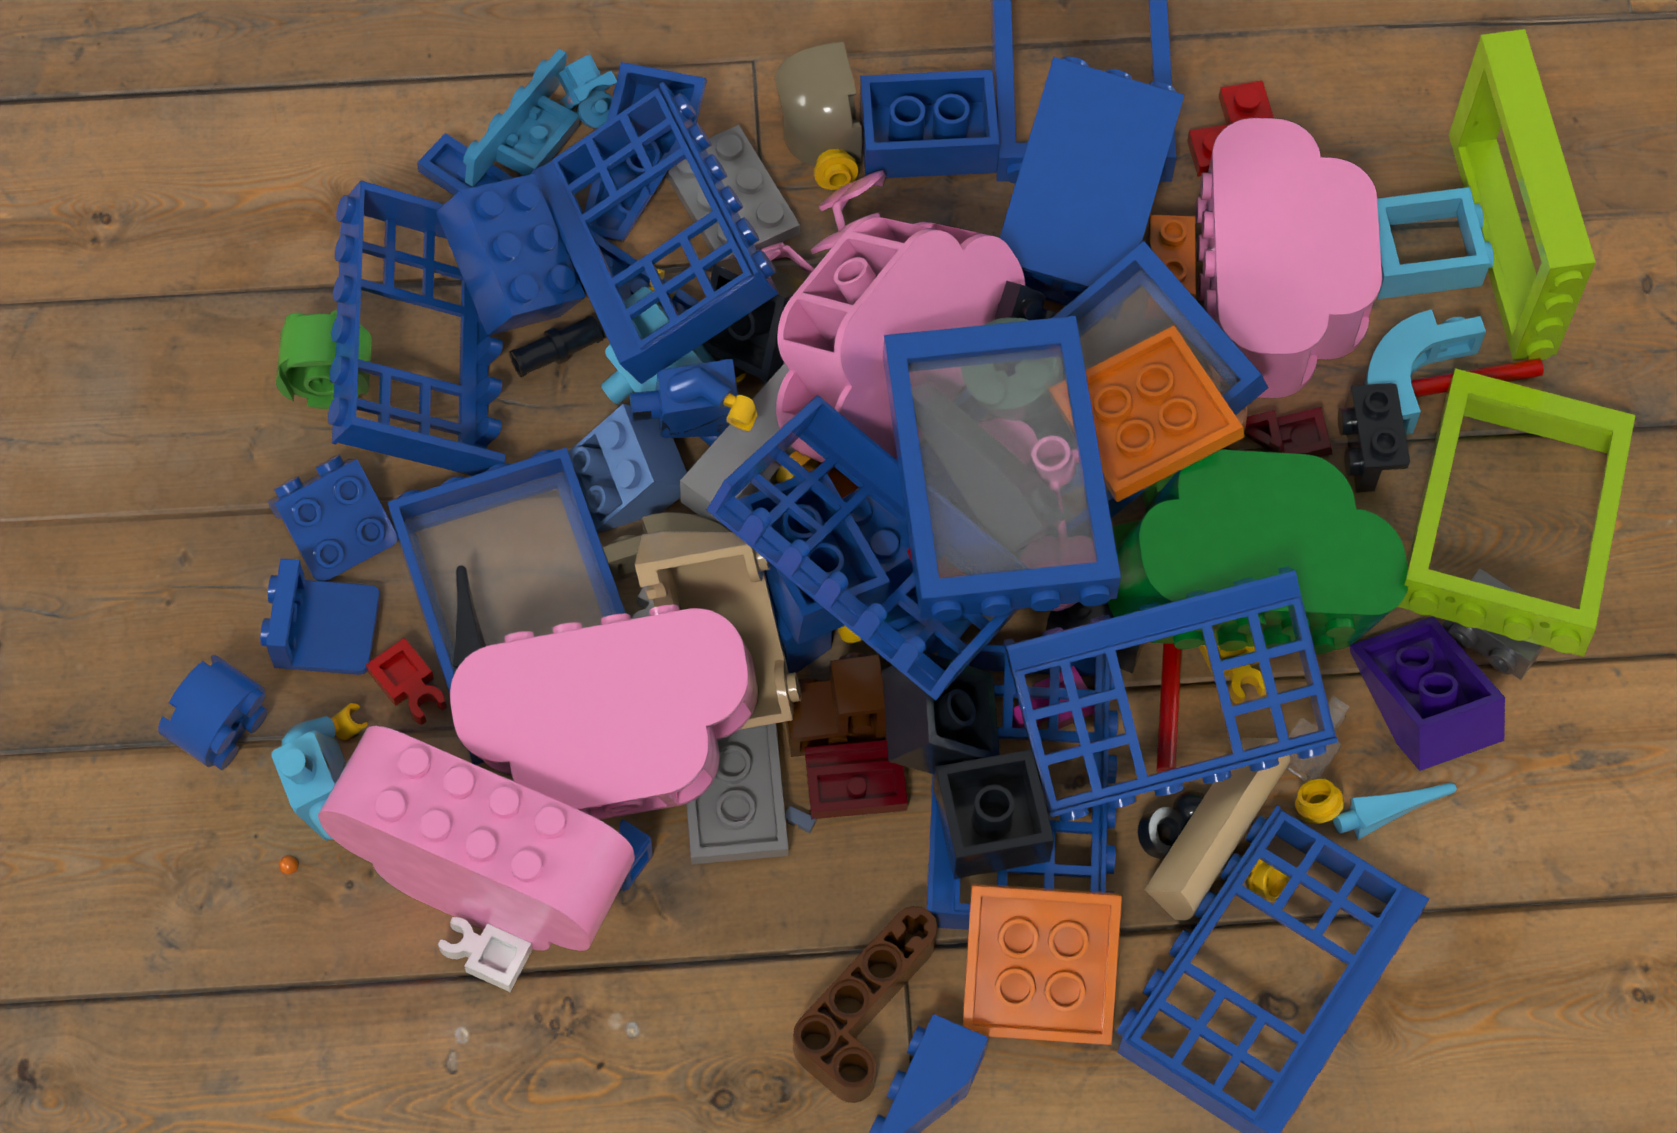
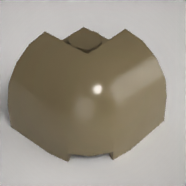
[774,41,862,166]

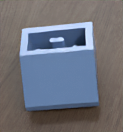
[568,404,687,533]

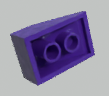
[1350,616,1505,771]

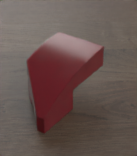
[1244,407,1333,457]

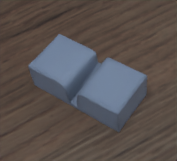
[785,806,817,833]

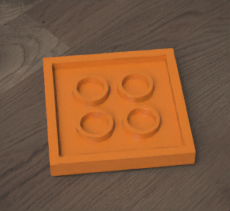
[1048,325,1245,502]
[962,883,1122,1045]

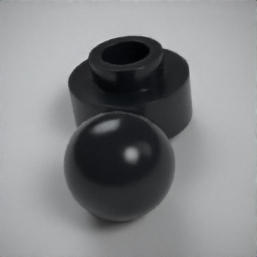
[1137,790,1205,859]

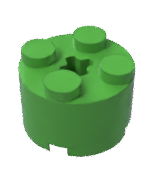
[276,310,372,409]

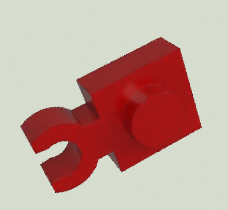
[366,638,447,725]

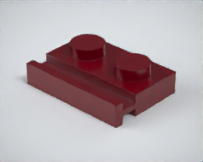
[805,740,908,819]

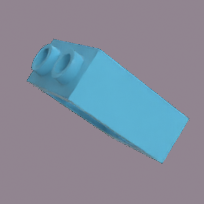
[1377,187,1494,299]

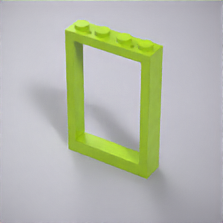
[1449,29,1596,361]
[1397,368,1635,657]

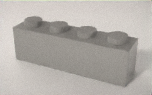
[680,363,795,529]

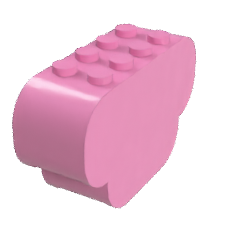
[1195,118,1382,398]
[776,216,1025,463]
[450,605,758,820]
[318,726,635,951]

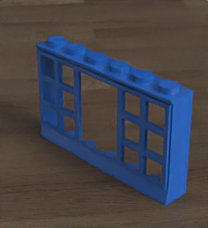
[531,82,779,384]
[328,181,505,476]
[707,395,1029,700]
[1003,566,1338,821]
[927,643,1118,930]
[1116,805,1429,1133]

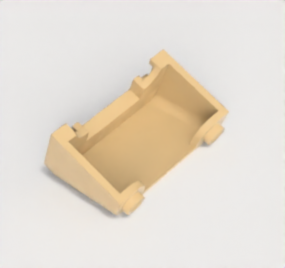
[635,531,801,729]

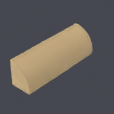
[1144,738,1291,920]

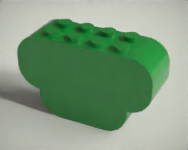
[1108,449,1408,655]

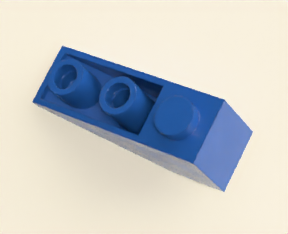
[869,1014,988,1133]

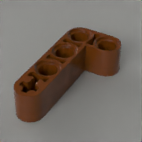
[793,906,937,1103]

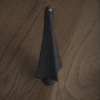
[453,565,486,669]

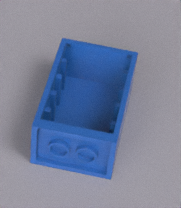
[1000,56,1184,320]

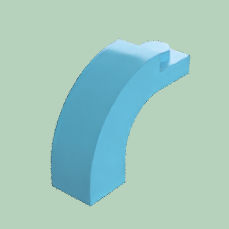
[1363,309,1486,435]

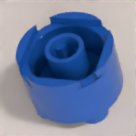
[158,655,268,770]

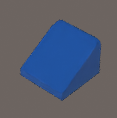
[619,819,653,892]

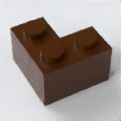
[785,652,886,757]

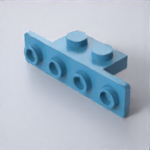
[463,49,580,187]

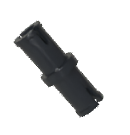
[509,315,603,377]

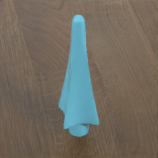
[1333,783,1457,840]

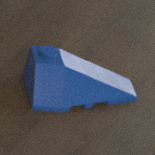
[584,62,707,242]

